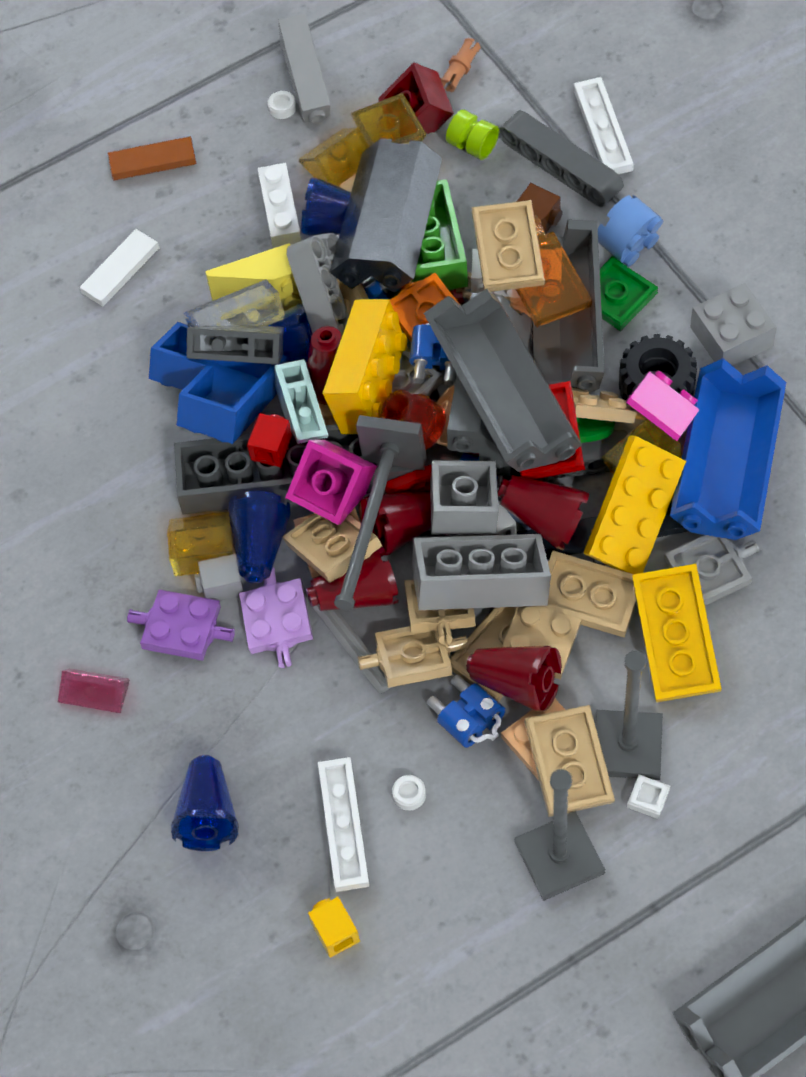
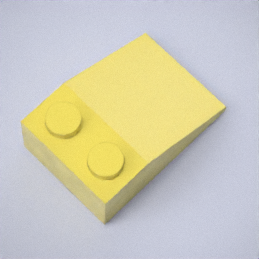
[205,243,303,314]

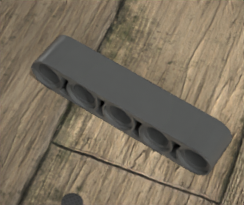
[499,110,624,207]

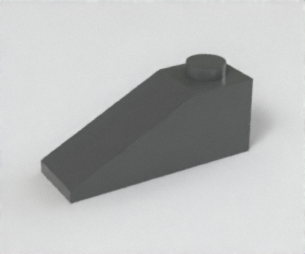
[187,325,284,364]

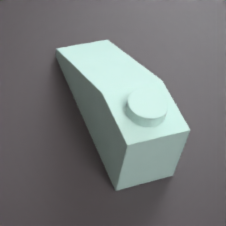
[274,359,328,444]

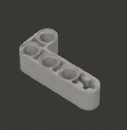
[287,233,349,335]

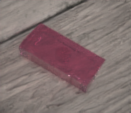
[58,669,130,713]

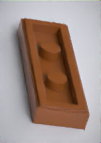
[108,136,197,181]

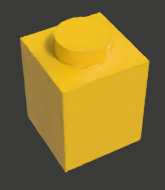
[308,897,360,958]

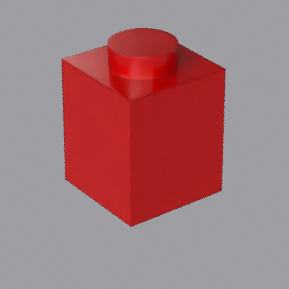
[247,413,292,467]

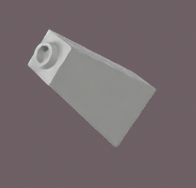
[278,13,330,123]

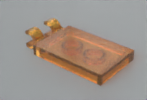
[516,215,592,328]

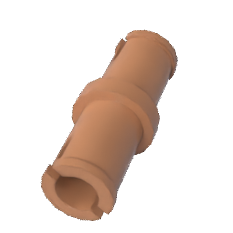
[441,38,481,92]

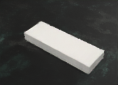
[79,229,159,307]

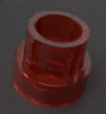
[380,390,446,450]

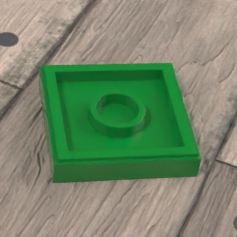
[600,257,658,331]

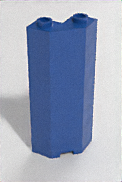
[670,358,786,540]

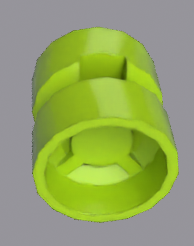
[446,109,499,160]

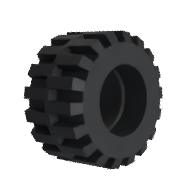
[619,334,697,405]

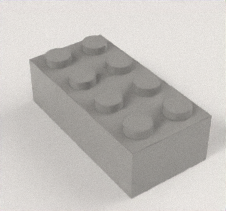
[412,534,551,610]

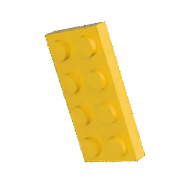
[583,436,686,574]
[632,564,722,703]

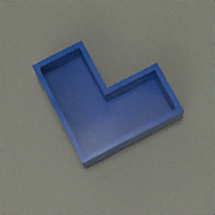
[149,322,287,444]

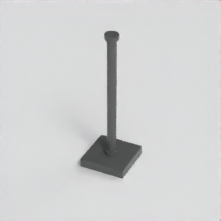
[334,415,427,610]
[596,651,663,780]
[514,769,605,901]

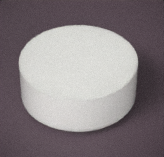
[268,91,296,119]
[392,775,426,810]

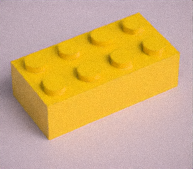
[323,299,407,434]

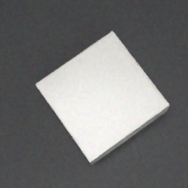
[627,774,670,819]

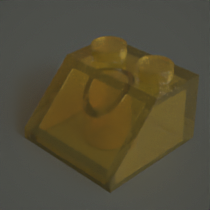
[167,511,236,577]

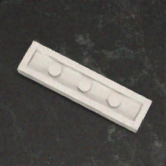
[574,77,633,174]
[318,757,370,892]

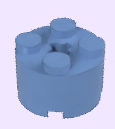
[598,195,663,267]

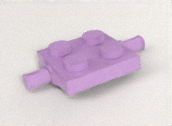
[239,566,313,668]

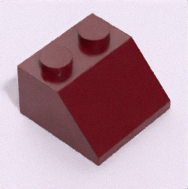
[378,62,454,142]

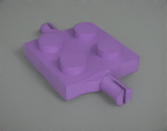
[127,590,235,661]

